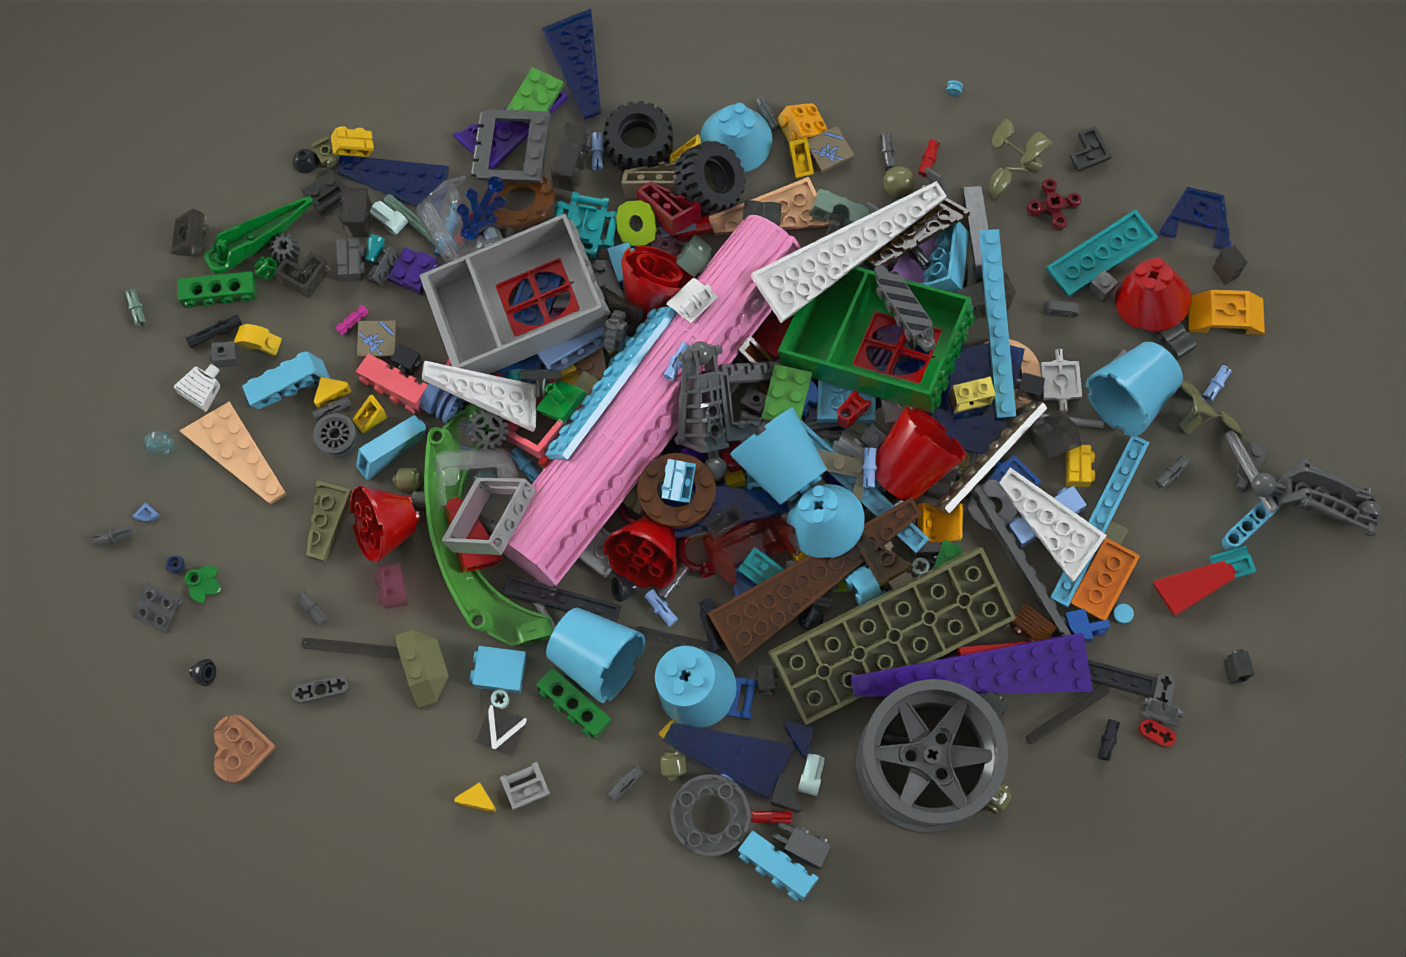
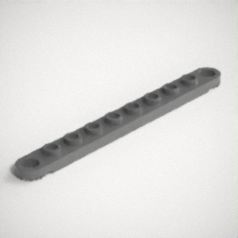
[970,483,1071,636]

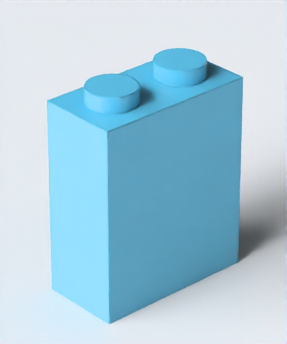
[470,646,527,694]

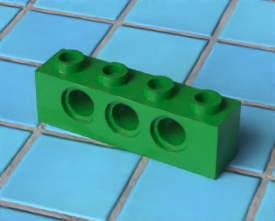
[177,271,257,308]
[536,667,612,740]

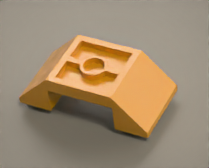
[1188,290,1265,335]

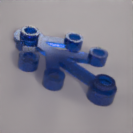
[457,176,506,240]

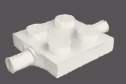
[1040,349,1082,412]

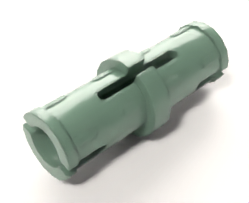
[125,289,147,327]

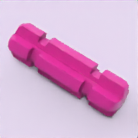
[335,305,369,335]

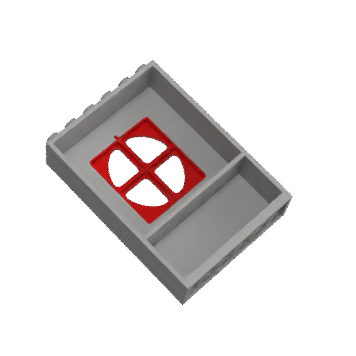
[419,214,611,374]

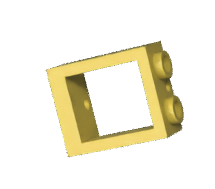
[949,377,995,413]

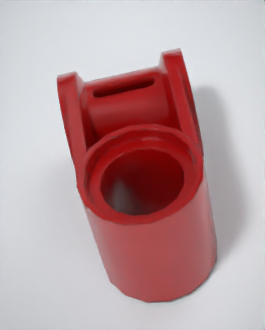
[837,390,871,428]

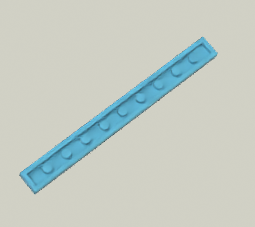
[979,229,1016,418]
[801,420,930,554]
[1050,436,1150,608]

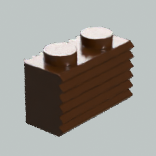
[1009,603,1057,642]

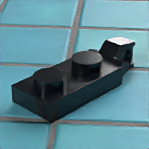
[699,598,728,652]

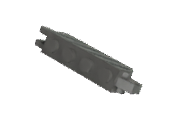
[874,264,936,352]

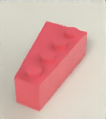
[355,353,428,416]

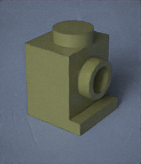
[311,136,340,169]

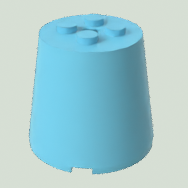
[1086,342,1183,436]
[730,407,827,505]
[546,607,645,703]
[655,646,737,728]

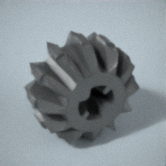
[268,233,301,265]

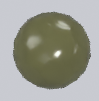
[883,166,916,199]

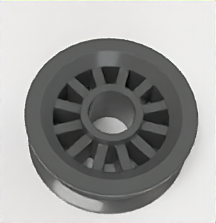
[313,413,358,458]

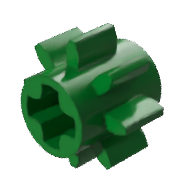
[254,257,278,280]

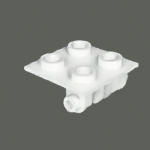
[666,278,718,323]

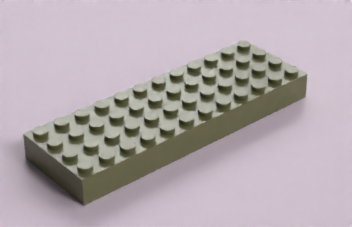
[768,547,1016,725]

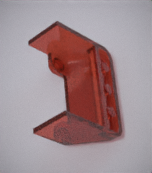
[702,511,800,585]

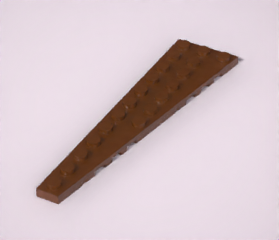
[708,497,922,665]

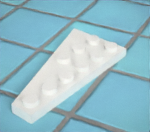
[422,361,536,432]
[998,468,1107,583]

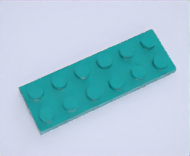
[1046,209,1158,298]

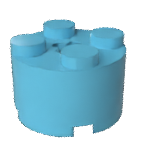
[844,562,886,606]

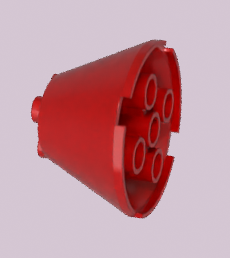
[1115,258,1192,332]
[350,486,420,563]
[603,515,677,589]

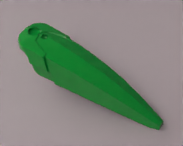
[204,196,313,274]

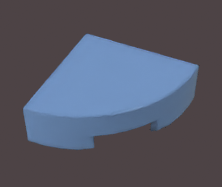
[132,502,160,522]

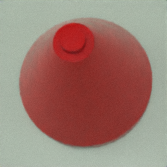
[621,246,695,329]

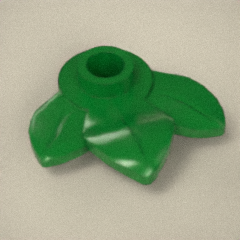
[184,566,221,603]

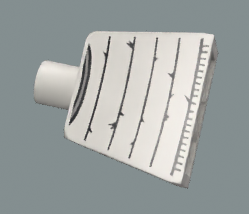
[174,364,220,412]

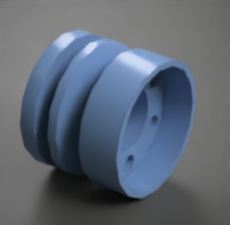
[419,383,467,424]

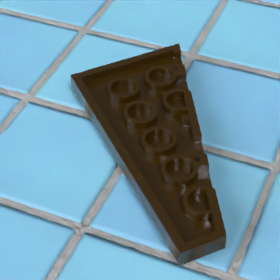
[862,185,970,270]

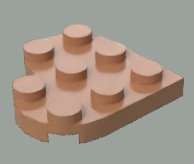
[214,715,276,784]

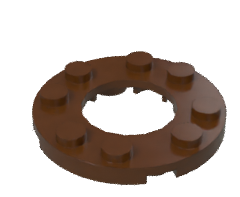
[481,176,556,230]
[637,453,716,529]

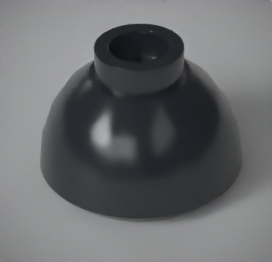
[293,149,318,173]
[611,575,636,602]
[798,603,824,629]
[189,659,216,687]

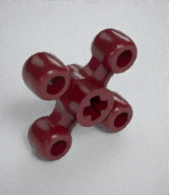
[1027,178,1082,231]

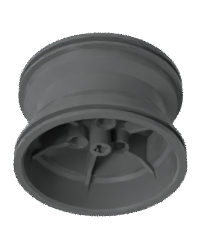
[856,679,1008,833]

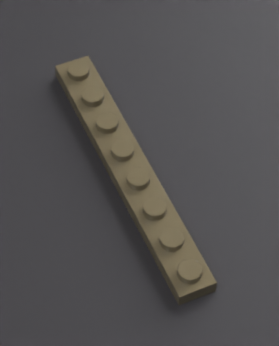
[935,402,1047,513]

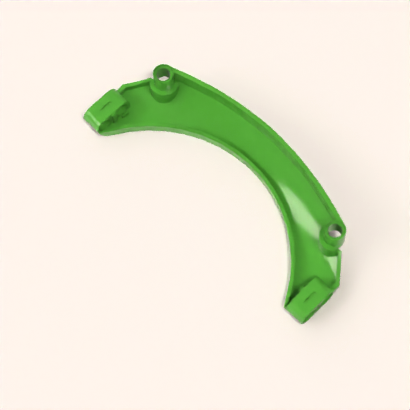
[424,404,553,647]

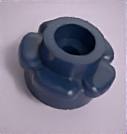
[166,555,185,574]

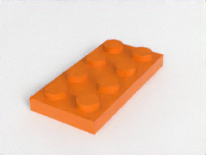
[1069,537,1140,621]

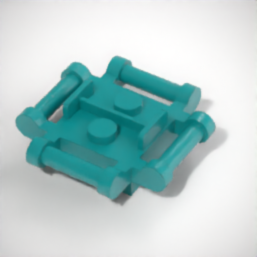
[554,192,617,259]

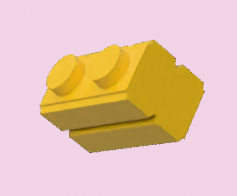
[331,126,374,157]
[1066,444,1095,487]

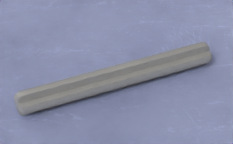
[1225,430,1278,513]

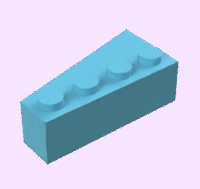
[920,222,969,293]
[242,351,330,409]
[738,830,819,902]

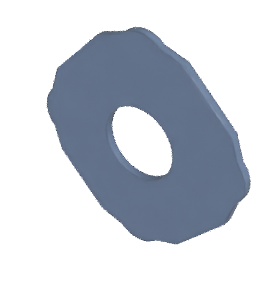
[968,479,1018,530]

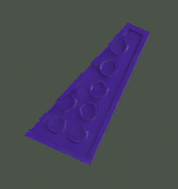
[453,90,568,170]

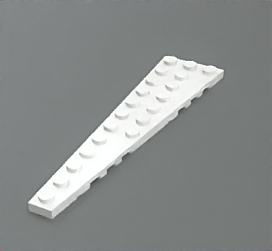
[750,181,946,323]

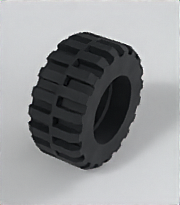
[603,101,673,171]
[674,141,746,216]

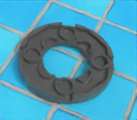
[670,774,751,856]

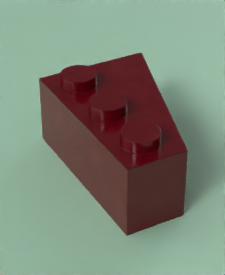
[636,182,701,236]

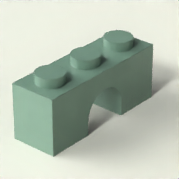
[809,189,870,227]
[677,234,712,277]

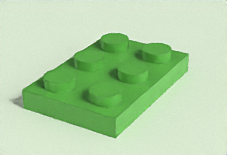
[506,67,564,125]
[761,364,812,422]

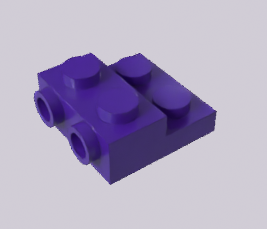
[387,247,439,295]

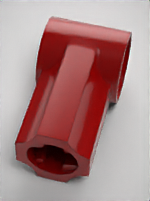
[676,215,712,242]

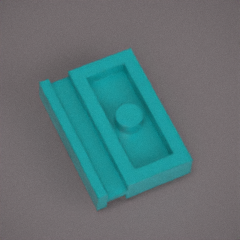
[1208,545,1256,579]
[737,547,784,585]

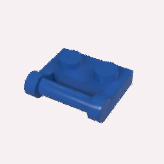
[726,677,758,720]

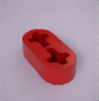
[1138,719,1176,748]

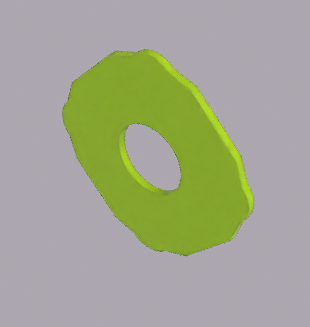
[616,200,657,246]

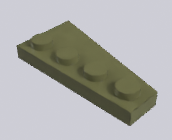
[306,480,352,562]

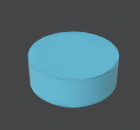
[1113,604,1134,624]

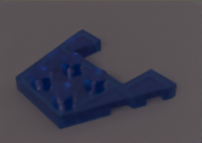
[1158,187,1232,251]

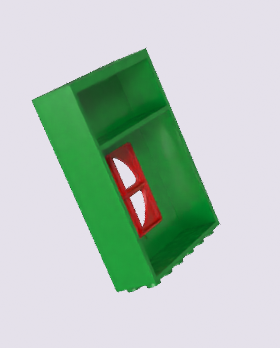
[778,266,975,413]

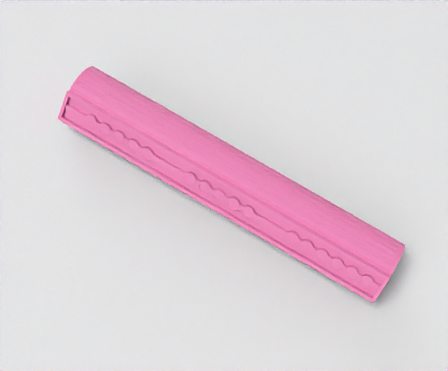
[489,215,801,587]

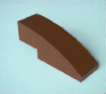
[737,335,774,386]

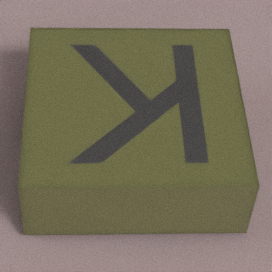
[1104,521,1129,545]

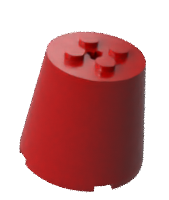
[875,406,966,501]

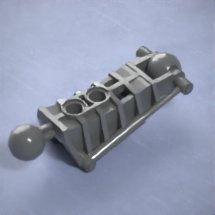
[675,341,729,481]
[1251,458,1382,537]

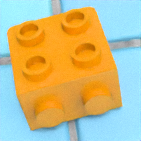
[776,103,828,143]
[917,503,963,543]

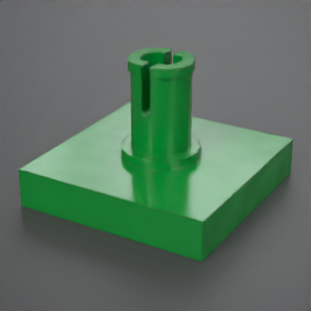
[536,380,587,424]

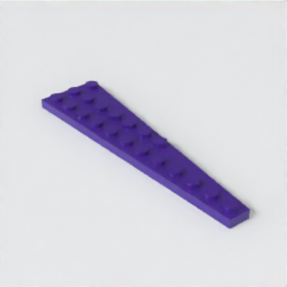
[850,633,1093,697]

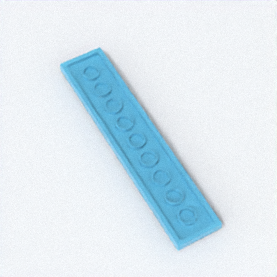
[545,307,677,459]

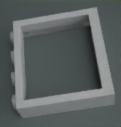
[442,478,536,555]

